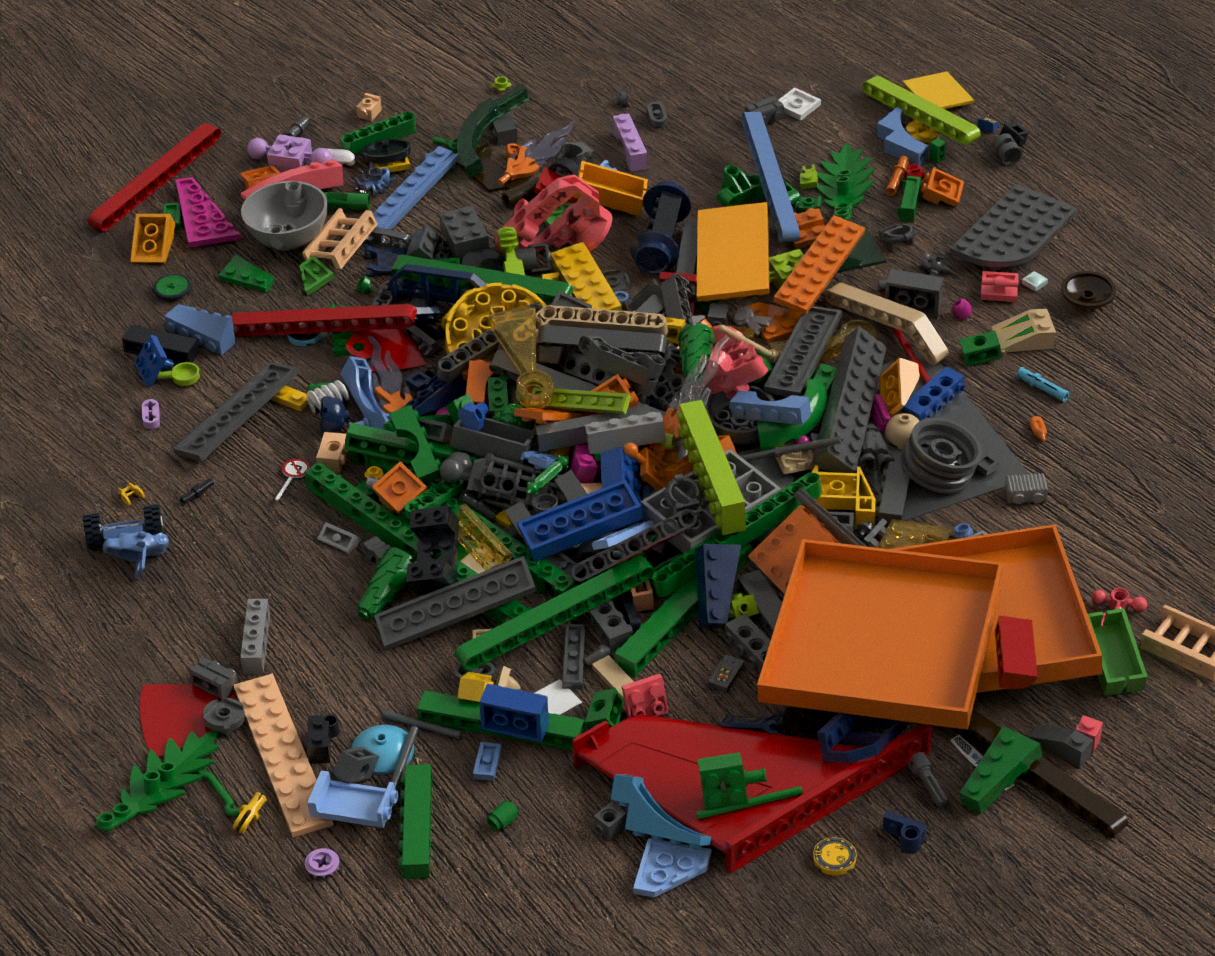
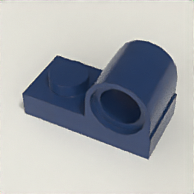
[883,811,927,854]

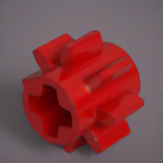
[904,164,925,181]

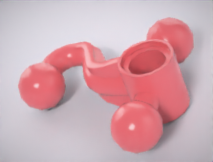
[1091,588,1148,626]

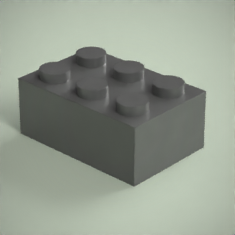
[439,205,489,260]
[885,269,944,319]

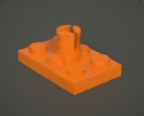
[514,408,581,425]

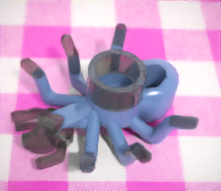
[351,162,397,197]

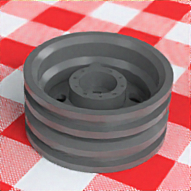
[901,418,982,493]

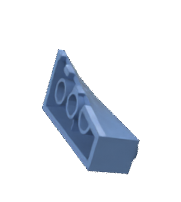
[164,304,236,355]

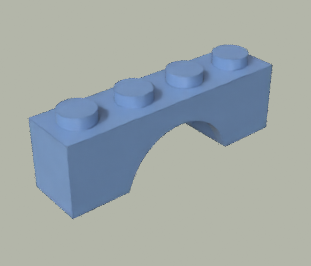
[730,390,811,425]

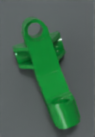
[717,165,801,207]

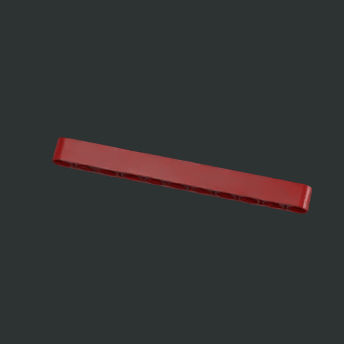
[88,123,221,232]
[230,304,417,337]

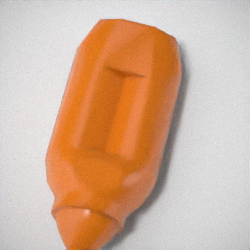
[1029,416,1047,442]

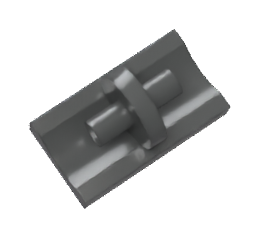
[857,519,892,548]

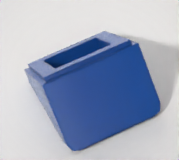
[977,117,1000,133]

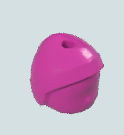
[951,298,972,320]

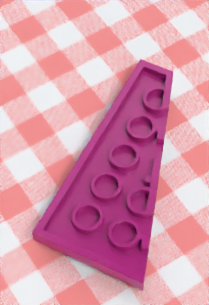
[176,177,241,248]

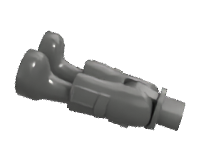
[859,424,895,475]

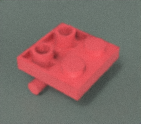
[981,271,1019,302]
[621,673,669,719]

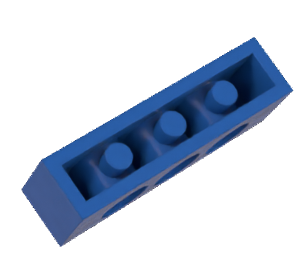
[901,366,965,421]

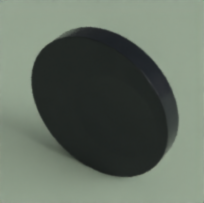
[361,139,411,163]
[461,248,506,272]

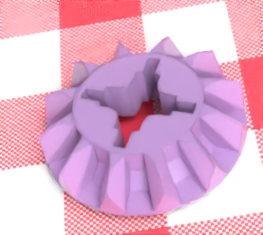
[305,848,340,878]

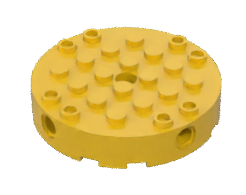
[445,283,547,381]

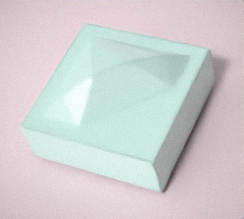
[1022,271,1048,292]

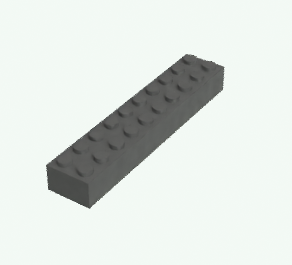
[812,326,887,473]

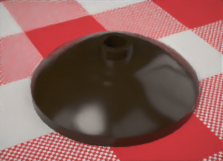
[1061,271,1116,309]

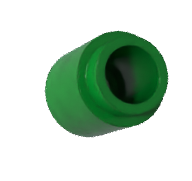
[486,800,518,831]

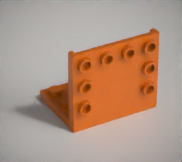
[748,506,840,594]

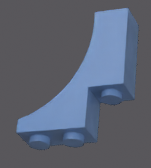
[877,107,928,167]

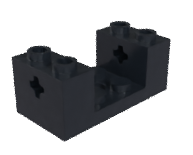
[406,506,459,595]

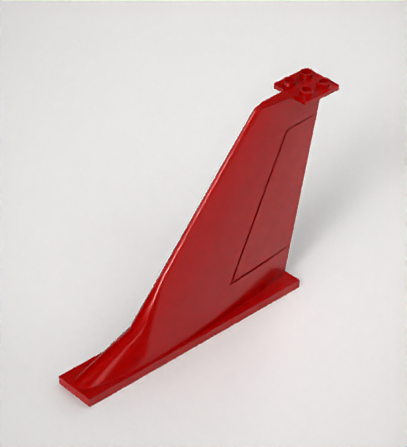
[572,714,932,873]

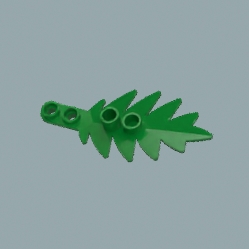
[816,143,875,221]
[95,730,219,832]

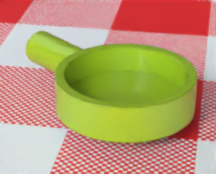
[158,362,200,386]

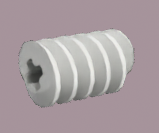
[307,380,349,413]

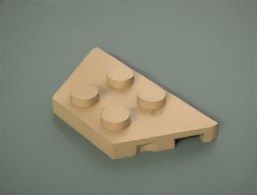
[774,439,816,474]

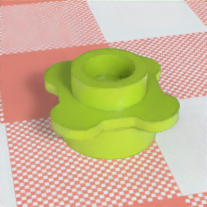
[492,76,511,92]

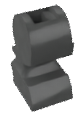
[361,536,391,565]

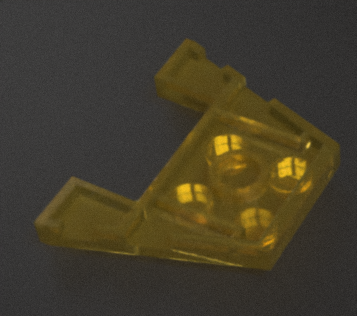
[878,519,953,549]

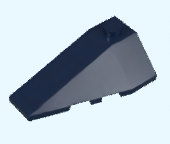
[403,374,467,415]

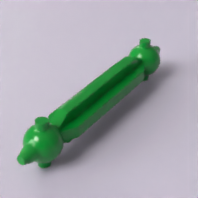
[526,455,569,496]

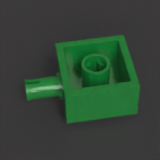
[697,752,767,809]

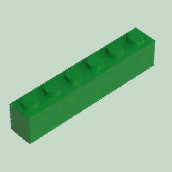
[398,764,432,879]

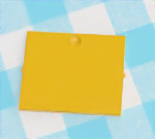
[903,71,974,109]

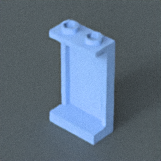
[307,771,398,828]

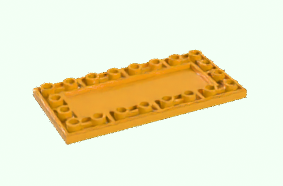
[697,202,770,302]

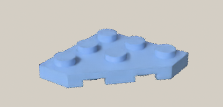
[633,838,712,898]

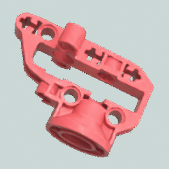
[495,175,612,253]
[678,325,768,401]

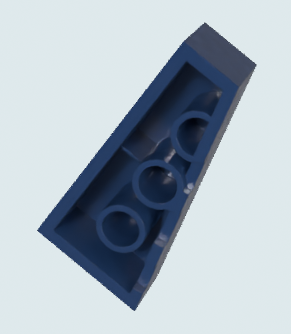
[695,544,741,628]

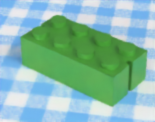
[1088,608,1148,696]

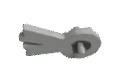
[733,306,772,335]

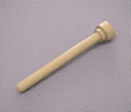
[719,325,781,365]

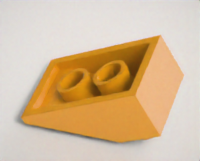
[130,214,175,263]
[879,358,920,417]

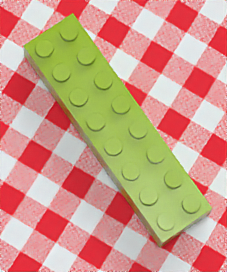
[677,400,746,535]

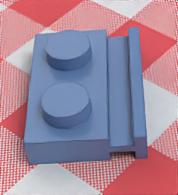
[521,451,557,470]

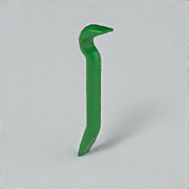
[194,769,240,817]

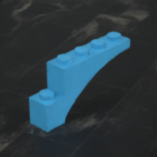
[611,774,711,849]

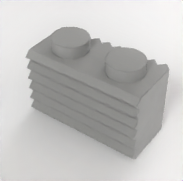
[1005,473,1048,504]

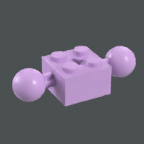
[247,134,332,173]

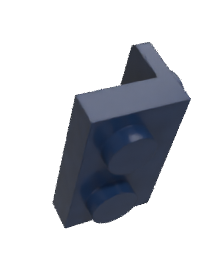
[414,307,440,325]

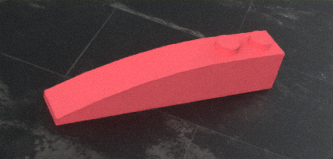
[241,159,343,200]

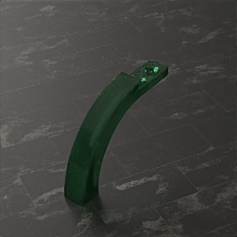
[457,84,529,179]

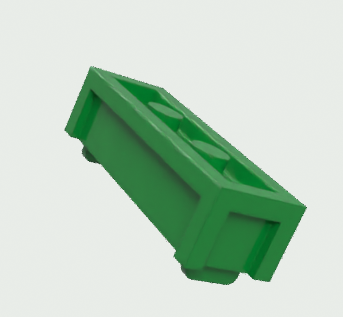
[897,176,921,223]

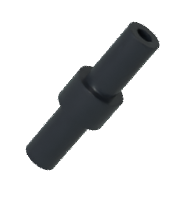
[180,478,214,504]

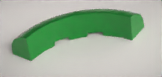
[757,379,828,451]

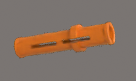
[885,156,910,196]

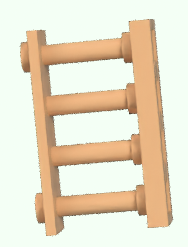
[302,208,378,269]
[1140,605,1215,681]

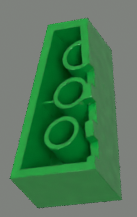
[960,726,1043,814]

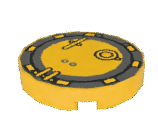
[813,837,857,876]

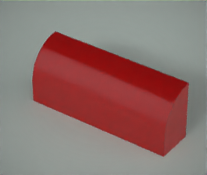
[995,615,1038,689]

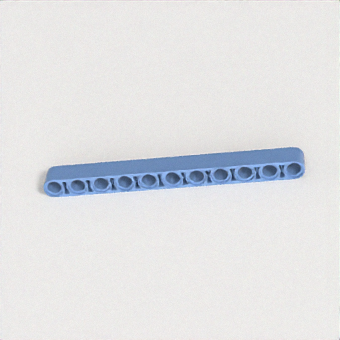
[742,112,800,242]

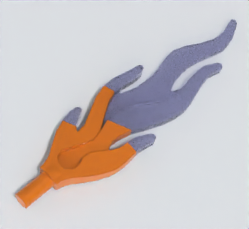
[497,121,573,186]
[367,335,413,414]

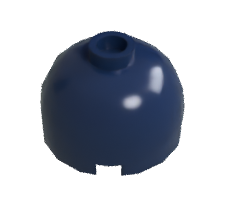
[320,396,349,433]

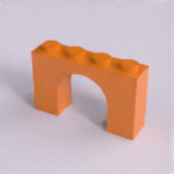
[466,359,533,408]

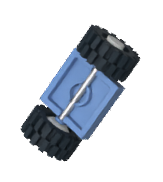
[83,504,164,550]

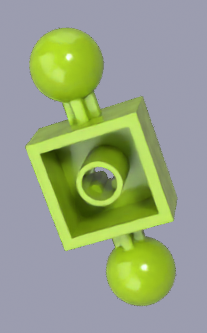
[769,249,804,290]

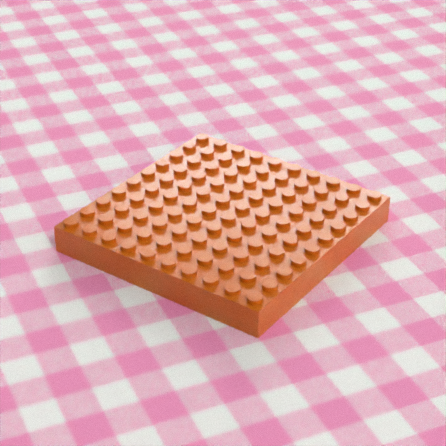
[892,524,1102,693]
[757,539,1003,730]

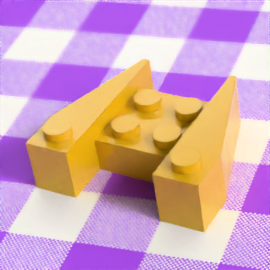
[811,465,876,529]

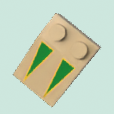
[991,309,1056,352]

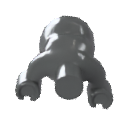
[919,251,950,276]

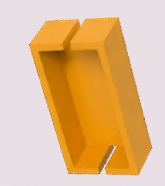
[573,161,648,216]

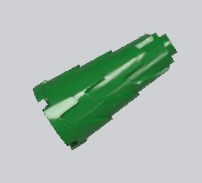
[678,323,716,387]
[357,547,417,620]

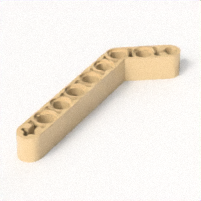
[825,282,949,366]
[513,305,668,345]

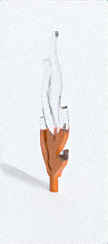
[656,335,730,459]

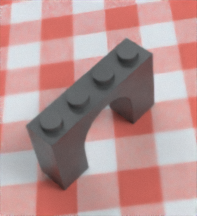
[505,470,587,547]

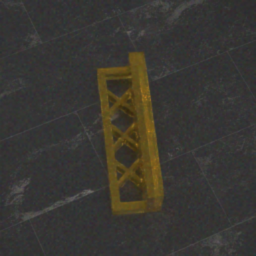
[456,504,512,571]

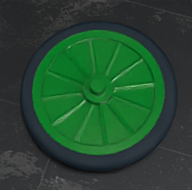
[153,274,191,300]

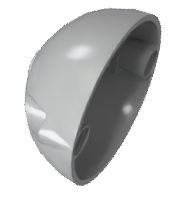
[241,181,327,250]

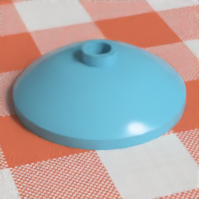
[351,725,414,775]

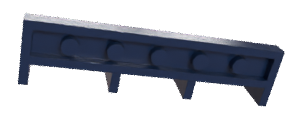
[389,264,486,306]
[817,713,911,763]

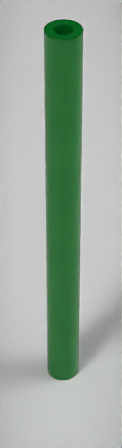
[696,786,803,820]

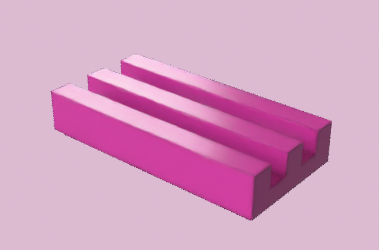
[870,394,891,433]

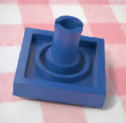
[135,335,173,387]

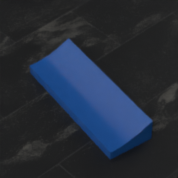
[517,479,643,562]

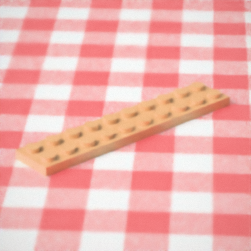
[234,673,333,838]

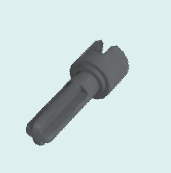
[906,752,947,807]

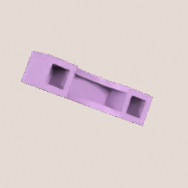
[613,113,647,172]

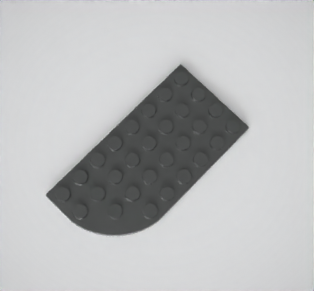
[949,184,1078,267]

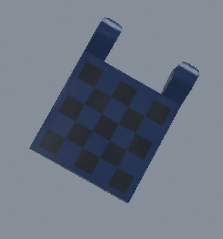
[364,246,408,277]

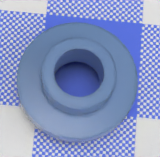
[953,523,973,539]

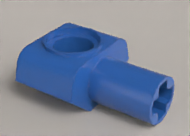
[458,402,488,431]

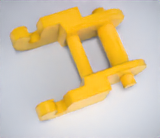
[118,482,145,506]

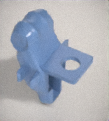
[103,532,169,579]

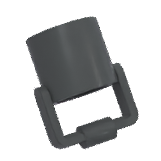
[515,243,552,273]

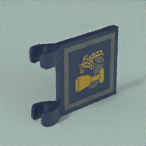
[721,713,783,734]

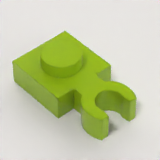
[800,164,818,189]

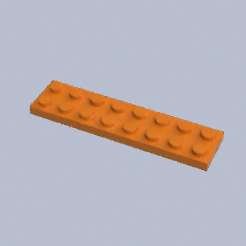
[773,215,866,315]

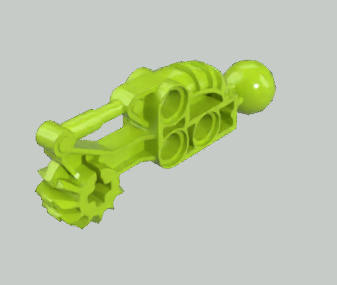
[498,226,525,275]

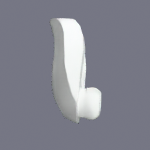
[327,149,355,166]

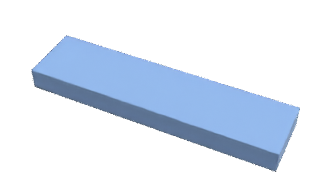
[592,520,654,550]

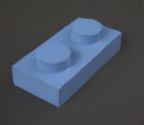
[473,742,502,781]

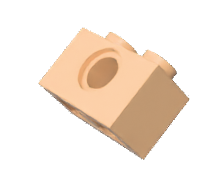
[316,432,348,473]

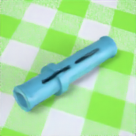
[1016,367,1070,402]

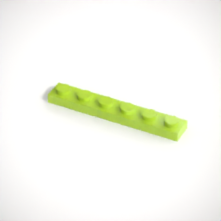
[528,387,631,414]

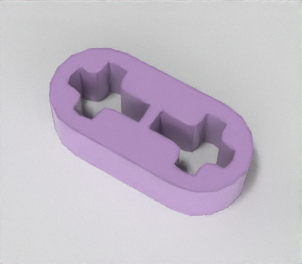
[142,399,160,430]

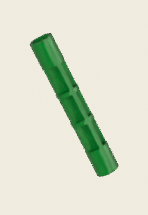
[323,192,370,210]

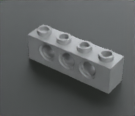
[241,599,270,674]

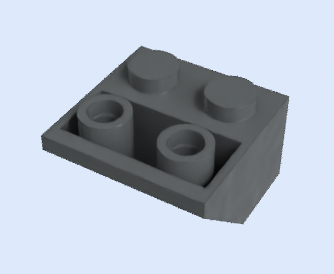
[406,225,451,260]

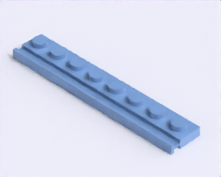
[370,146,460,238]

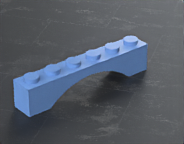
[340,356,390,430]

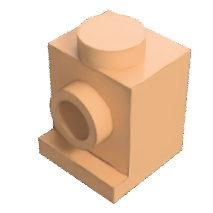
[356,93,382,121]

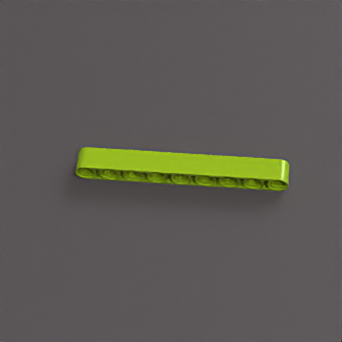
[862,75,981,145]

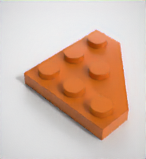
[748,302,802,345]

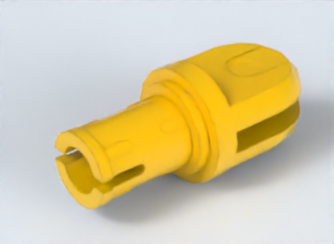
[233,792,267,833]

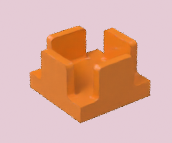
[372,462,427,515]

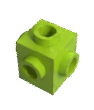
[728,593,759,621]

